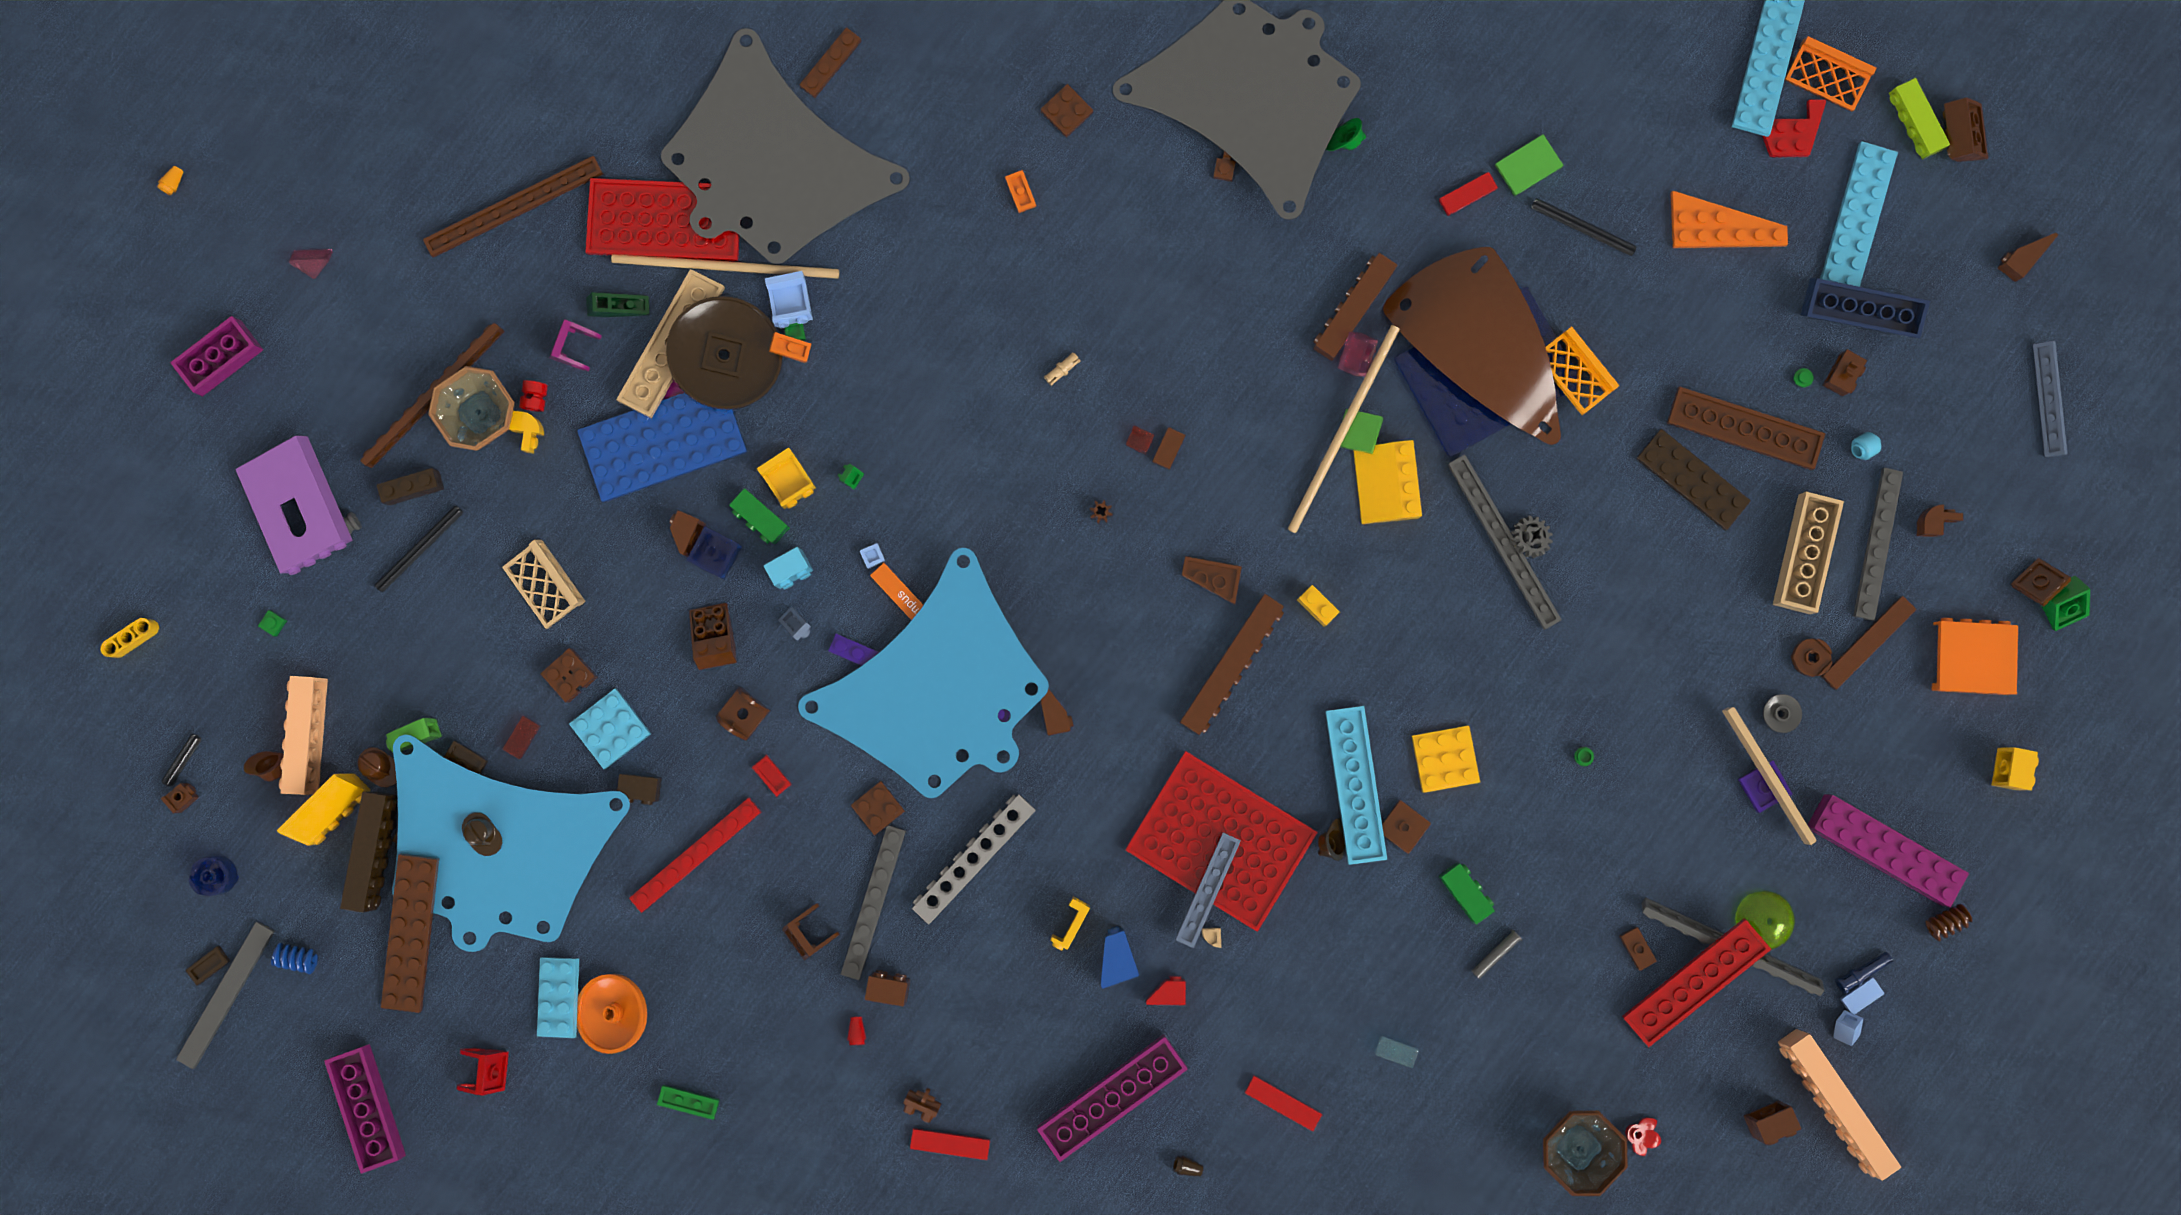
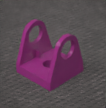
[549,319,602,372]

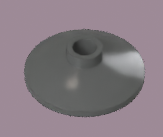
[1763,694,1802,733]

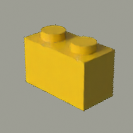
[1297,585,1340,627]

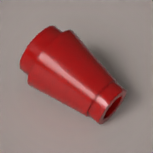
[847,1017,866,1045]

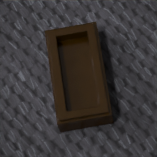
[185,946,231,986]

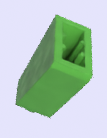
[386,718,442,753]

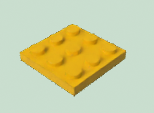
[1412,726,1480,793]

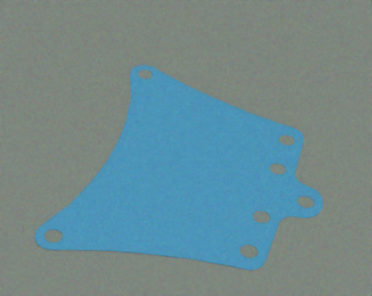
[798,548,1049,798]
[392,735,630,952]

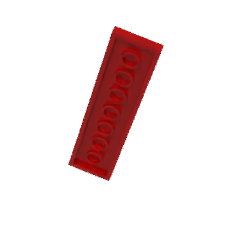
[1622,918,1772,1047]

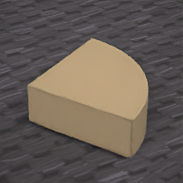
[1201,928,1221,948]

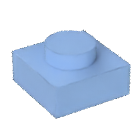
[860,543,885,569]

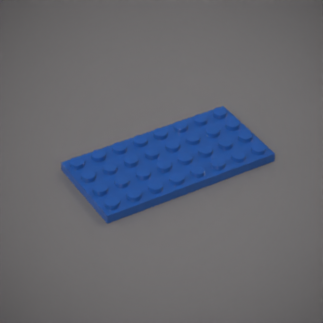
[577,393,747,502]

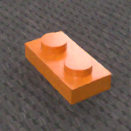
[1005,170,1036,213]
[769,332,811,363]

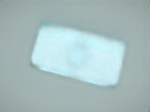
[1375,1036,1419,1068]

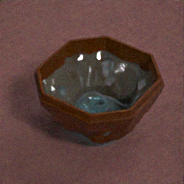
[1543,1110,1628,1196]

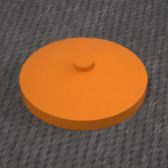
[577,974,647,1054]

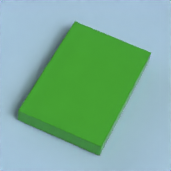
[1495,134,1564,196]

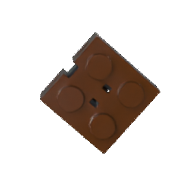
[540,648,598,703]

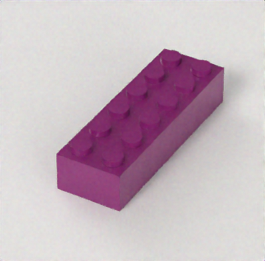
[324,1044,406,1174]

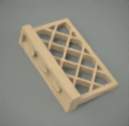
[502,540,586,629]

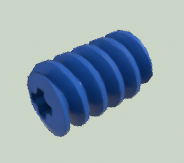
[271,942,318,974]

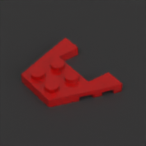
[1762,100,1826,157]

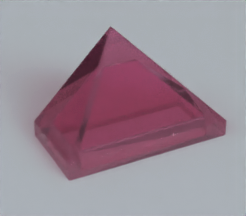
[289,249,333,279]

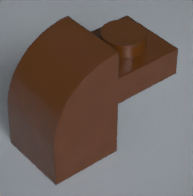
[1917,505,1963,537]

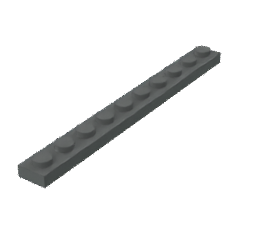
[1448,455,1562,630]
[1642,897,1825,996]

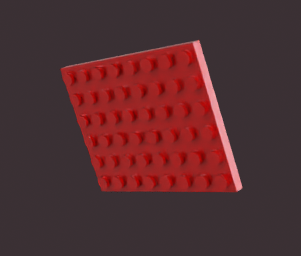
[1125,751,1318,932]

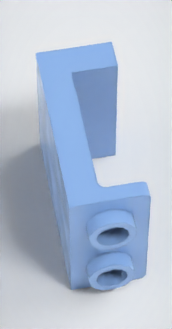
[765,271,813,328]

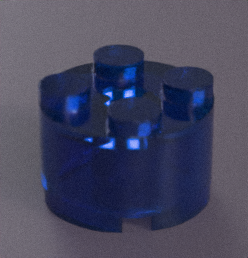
[189,856,239,896]

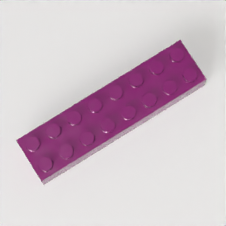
[1808,794,1969,907]
[1037,1034,1188,1162]

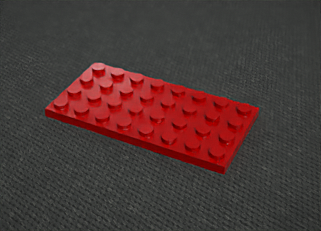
[585,178,741,261]

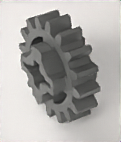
[1511,516,1553,558]

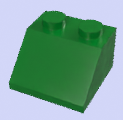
[2041,576,2090,631]

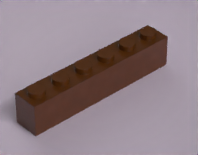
[1313,253,1398,361]

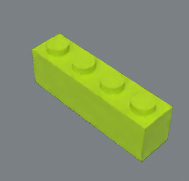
[1888,78,1950,160]

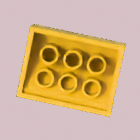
[1353,440,1422,524]
[277,774,371,846]

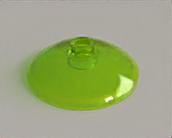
[1735,891,1795,949]

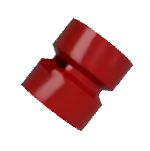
[519,380,548,412]

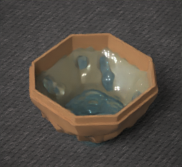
[428,366,514,451]

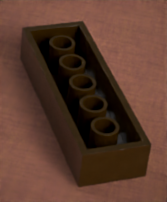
[340,791,398,913]

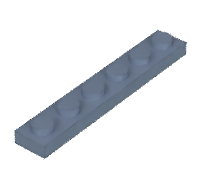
[2033,341,2067,457]
[1175,833,1241,948]

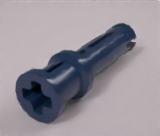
[1835,952,1893,994]

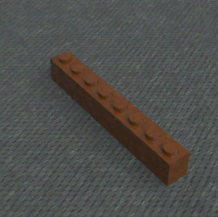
[1179,594,1284,735]

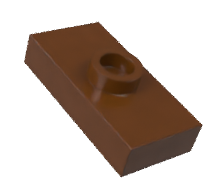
[1619,927,1657,971]

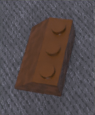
[1943,97,1988,162]

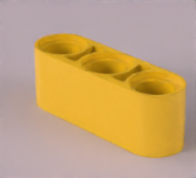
[101,618,159,658]

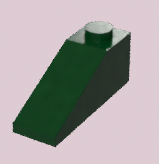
[586,292,649,317]

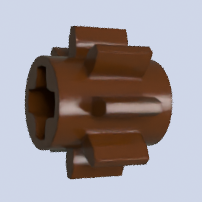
[1090,500,1113,524]

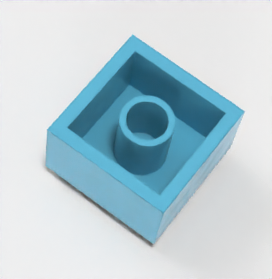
[763,547,813,590]

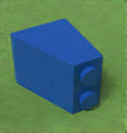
[1101,926,1139,989]

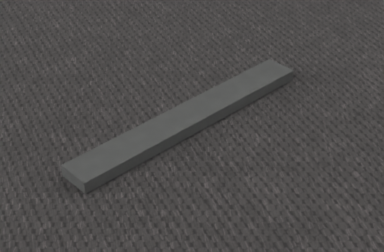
[176,922,275,1069]

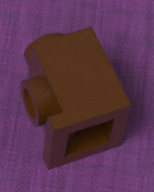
[161,783,199,813]

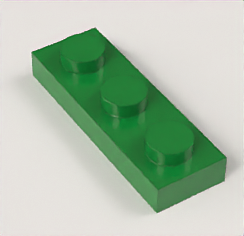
[657,1085,720,1120]

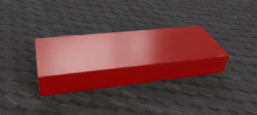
[1439,172,1498,216]

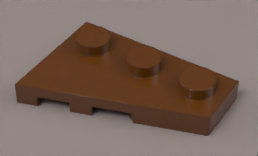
[1182,556,1242,605]

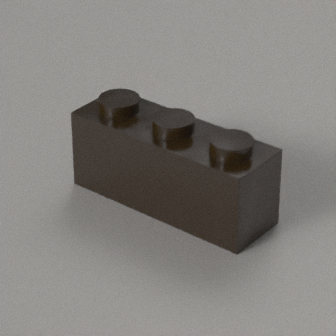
[377,468,444,506]

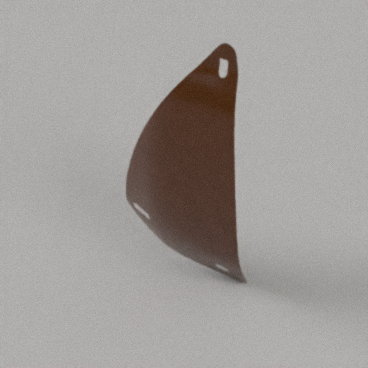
[1383,247,1561,445]

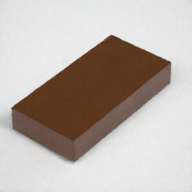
[1152,427,1186,470]

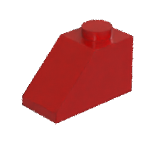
[1146,976,1186,1005]

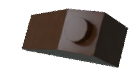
[1997,233,2058,282]
[1041,689,1074,736]

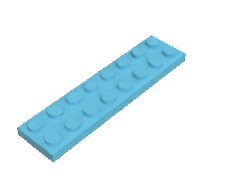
[1731,0,1805,137]
[1820,141,1898,287]
[1325,706,1387,865]

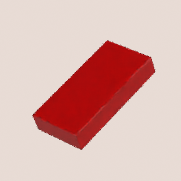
[752,755,792,797]

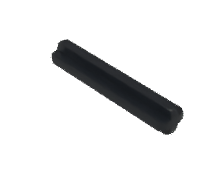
[161,734,201,786]

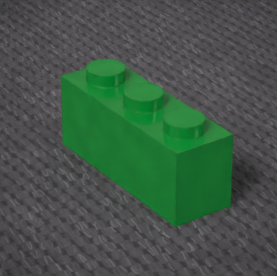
[729,488,790,545]
[1439,863,1495,925]

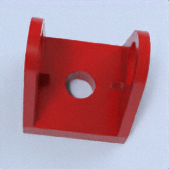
[456,1048,509,1096]

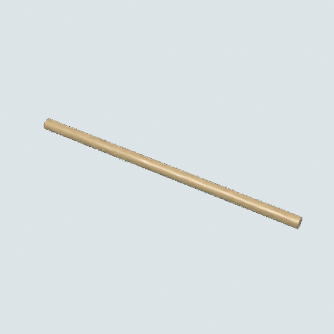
[611,254,839,279]
[1288,325,1400,533]

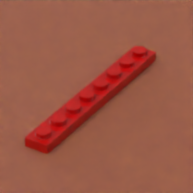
[629,797,762,913]

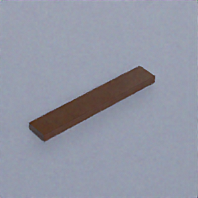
[1821,596,1917,690]

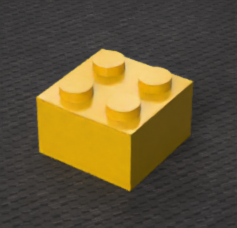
[1991,747,2039,790]

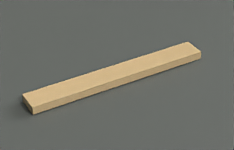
[1722,707,1816,845]

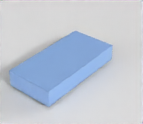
[1839,977,1884,1014]

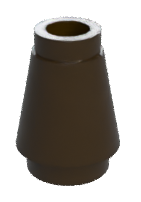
[1173,1155,1203,1177]

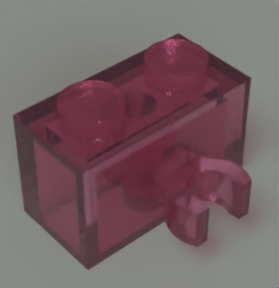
[1338,332,1378,376]

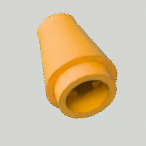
[157,166,184,195]

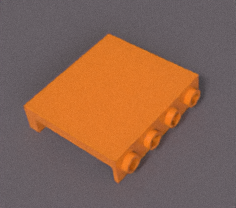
[1932,618,2018,695]

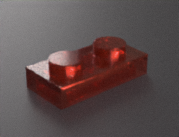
[502,716,541,759]

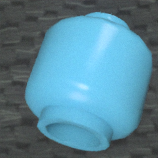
[1851,432,1881,460]

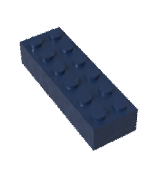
[1801,278,1930,339]

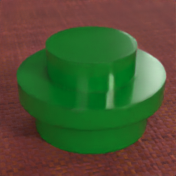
[1793,368,1813,388]
[1574,747,1594,766]

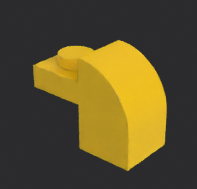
[509,411,544,454]

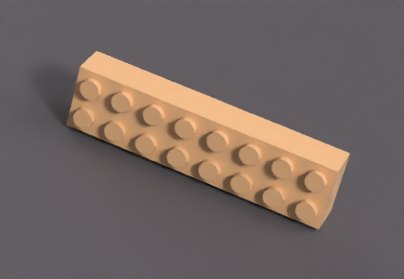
[1778,1029,1901,1181]

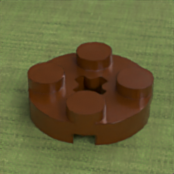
[1791,638,1832,677]

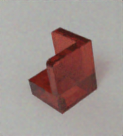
[1126,426,1154,455]

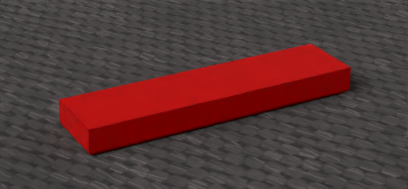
[1244,1075,1322,1131]
[910,1128,990,1160]

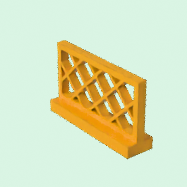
[1546,326,1619,415]

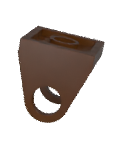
[716,687,771,741]
[782,903,840,961]

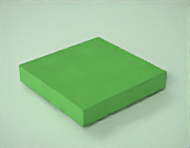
[1340,409,1383,454]

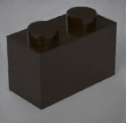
[617,774,662,805]

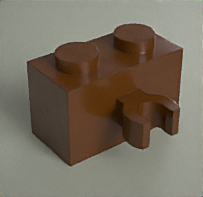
[1822,349,1867,396]

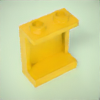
[757,448,816,509]
[1050,896,1090,950]

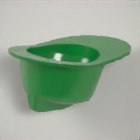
[1325,118,1366,151]

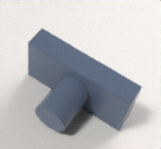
[778,606,811,641]

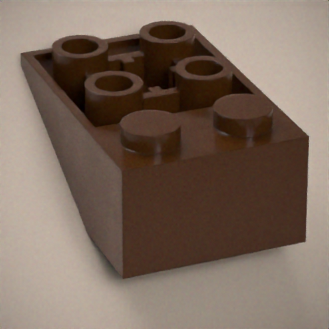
[689,603,737,670]

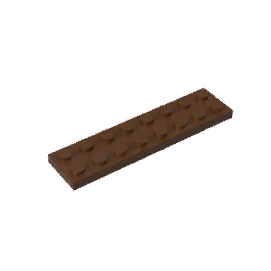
[1667,387,1826,470]
[381,853,439,1013]

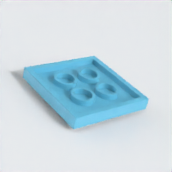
[569,688,651,769]

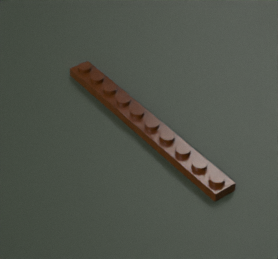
[423,156,603,258]
[360,323,505,468]

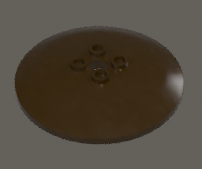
[666,296,782,410]

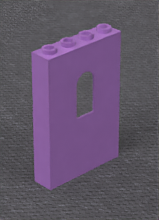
[235,436,353,575]

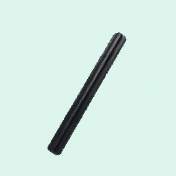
[1532,198,1637,256]
[374,506,463,592]

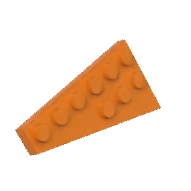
[1671,191,1788,248]

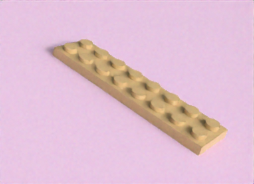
[616,269,725,419]

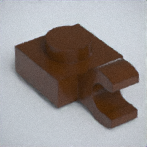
[1213,151,1235,182]

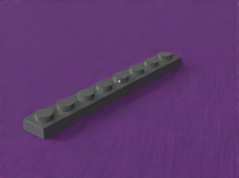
[1853,468,1903,621]
[841,825,906,980]

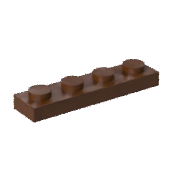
[799,27,862,98]

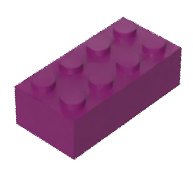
[170,316,263,396]

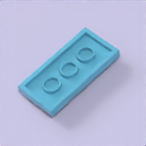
[537,957,579,1038]

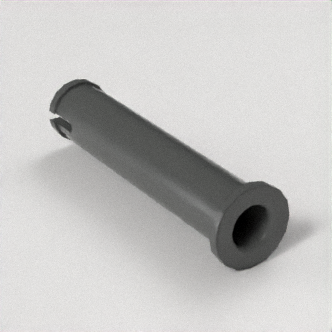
[1471,929,1523,980]

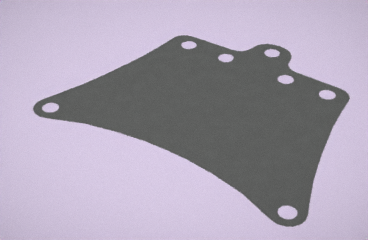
[1113,0,1361,219]
[661,28,910,264]

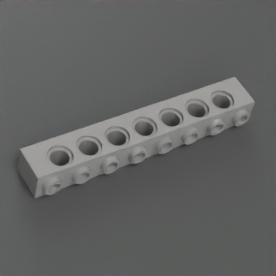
[912,794,1036,925]

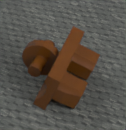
[903,1088,941,1123]

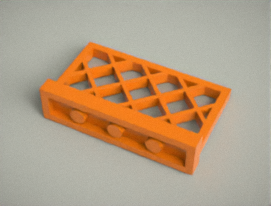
[1784,36,1877,112]

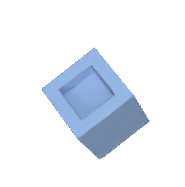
[1833,1010,1863,1046]

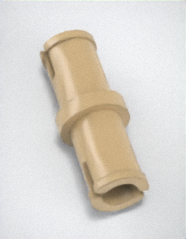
[1044,352,1080,386]

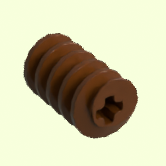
[1925,904,1972,942]

